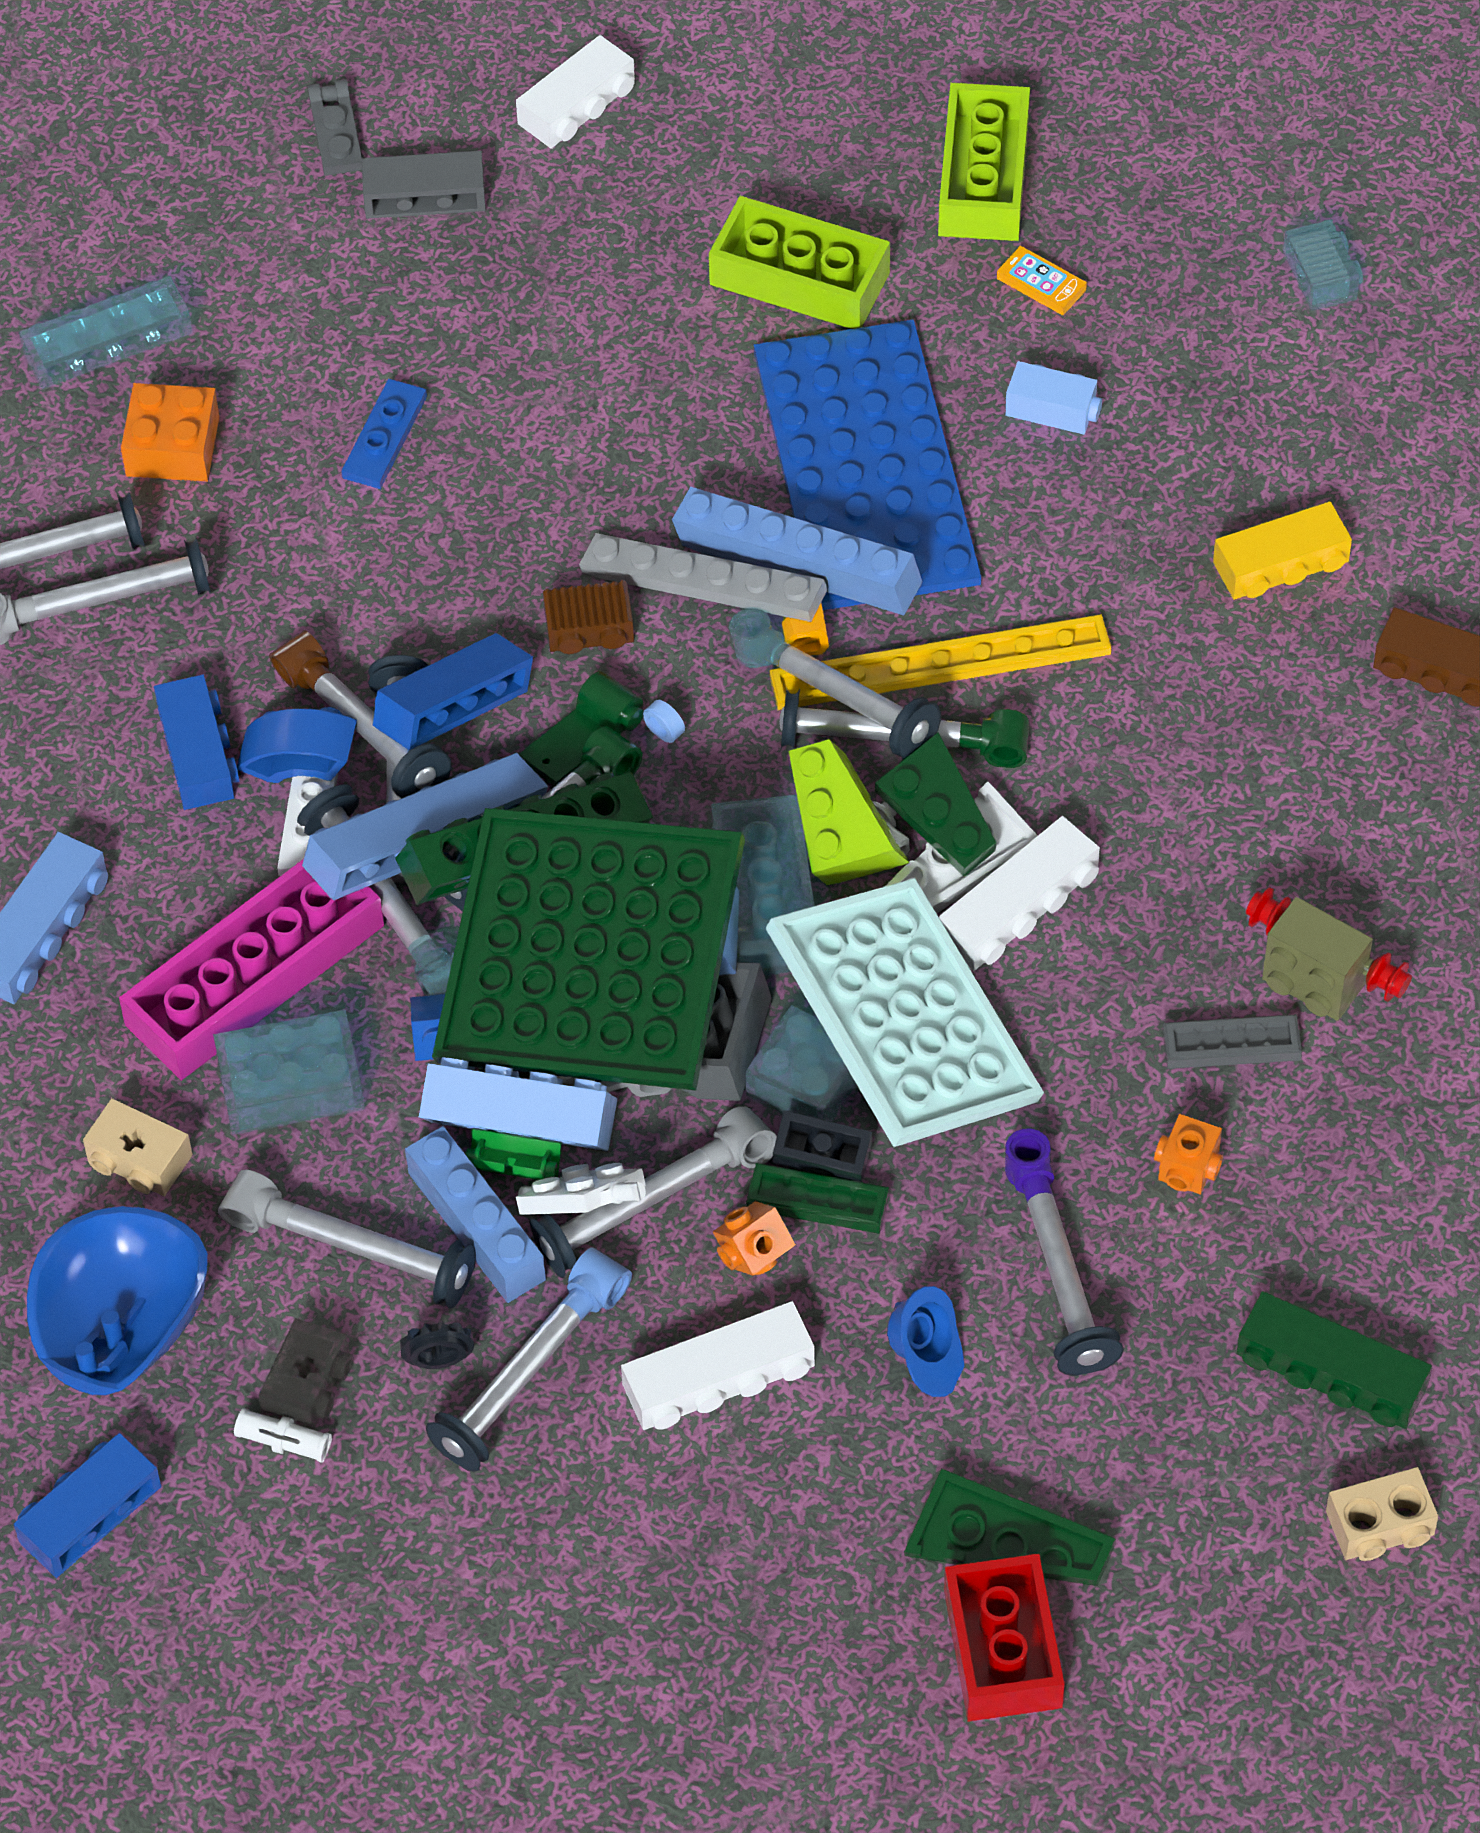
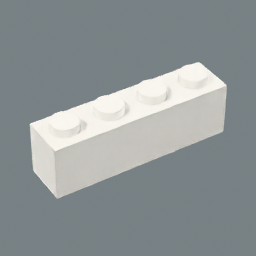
[939,816,1100,971]
[621,1301,815,1430]

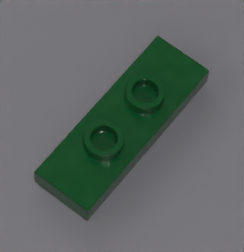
[746,1163,889,1234]

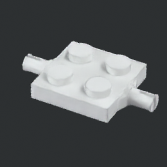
[516,1163,646,1214]

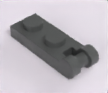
[307,79,362,176]

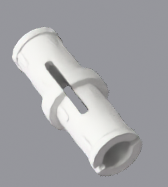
[234,1408,332,1462]

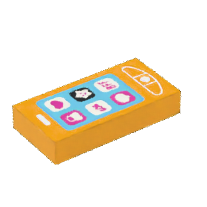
[997,245,1087,315]

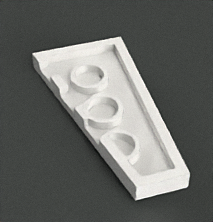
[886,782,1038,914]

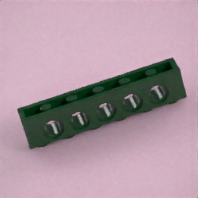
[395,772,653,905]

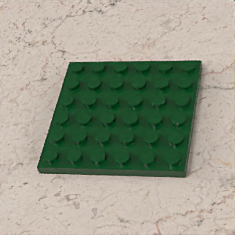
[432,808,745,1091]

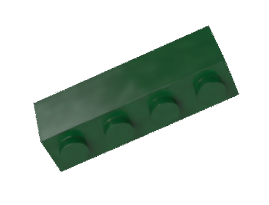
[1236,1291,1433,1429]

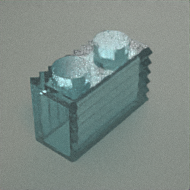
[1283,219,1363,311]

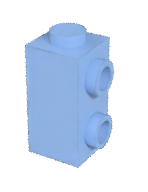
[1005,361,1102,435]

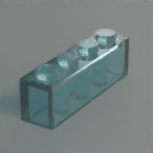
[19,276,192,390]

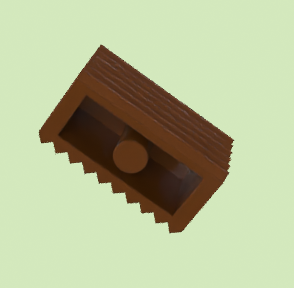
[543,580,634,654]

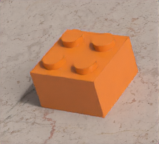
[121,383,220,482]

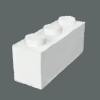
[516,35,635,148]

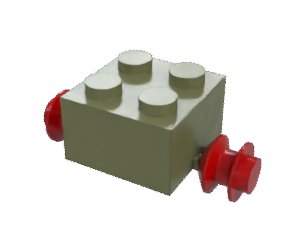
[1246,887,1412,1021]

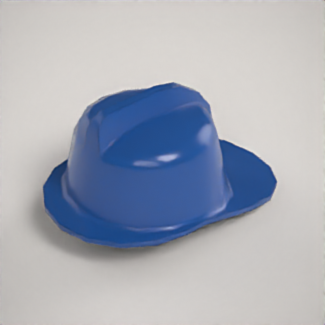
[887,1286,964,1397]

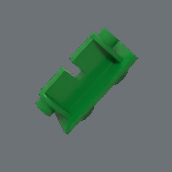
[466,1128,562,1180]

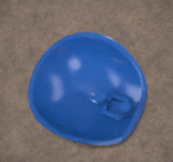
[27,1206,208,1396]

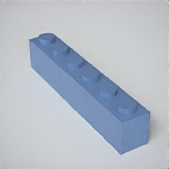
[672,487,922,615]
[302,753,548,900]

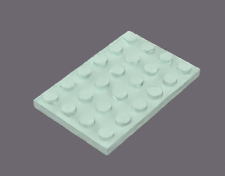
[765,878,1044,1147]

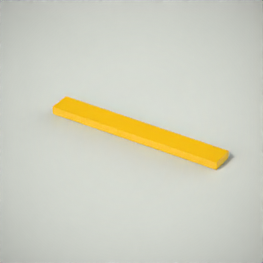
[769,614,1111,710]

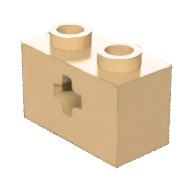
[83,1098,193,1196]

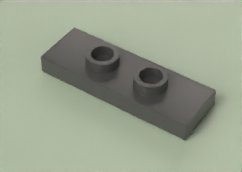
[1162,1014,1302,1069]

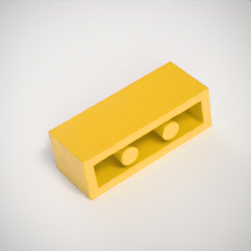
[1213,501,1352,600]

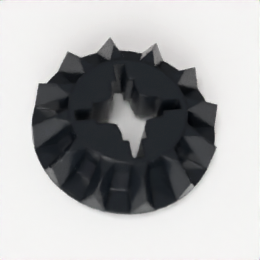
[400,1321,474,1369]

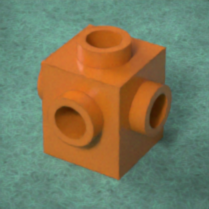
[1154,1114,1223,1195]
[713,1202,796,1275]

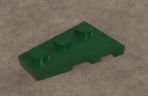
[875,732,996,876]

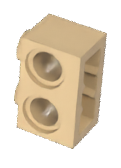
[1326,1467,1438,1561]

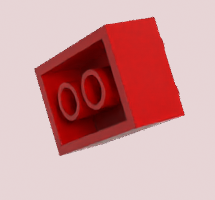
[944,1554,1065,1722]

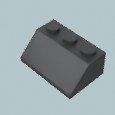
[682,962,771,1101]

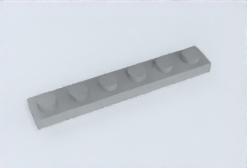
[579,533,827,622]

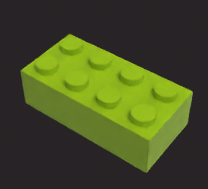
[938,83,1030,241]
[709,196,890,329]

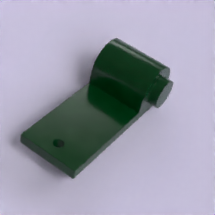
[519,670,644,786]

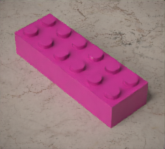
[119,859,384,1081]

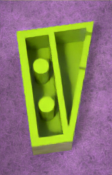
[789,739,909,885]

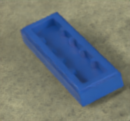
[341,378,427,489]

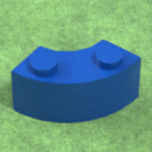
[237,707,357,783]

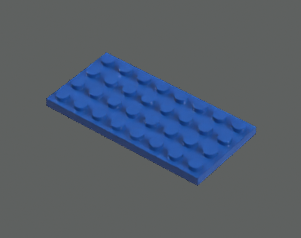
[754,319,981,610]

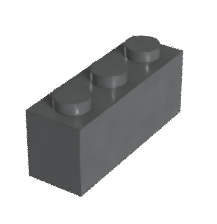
[362,151,486,219]

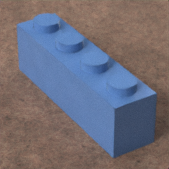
[0,832,108,1004]
[405,1126,546,1303]

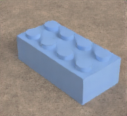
[419,1057,617,1151]

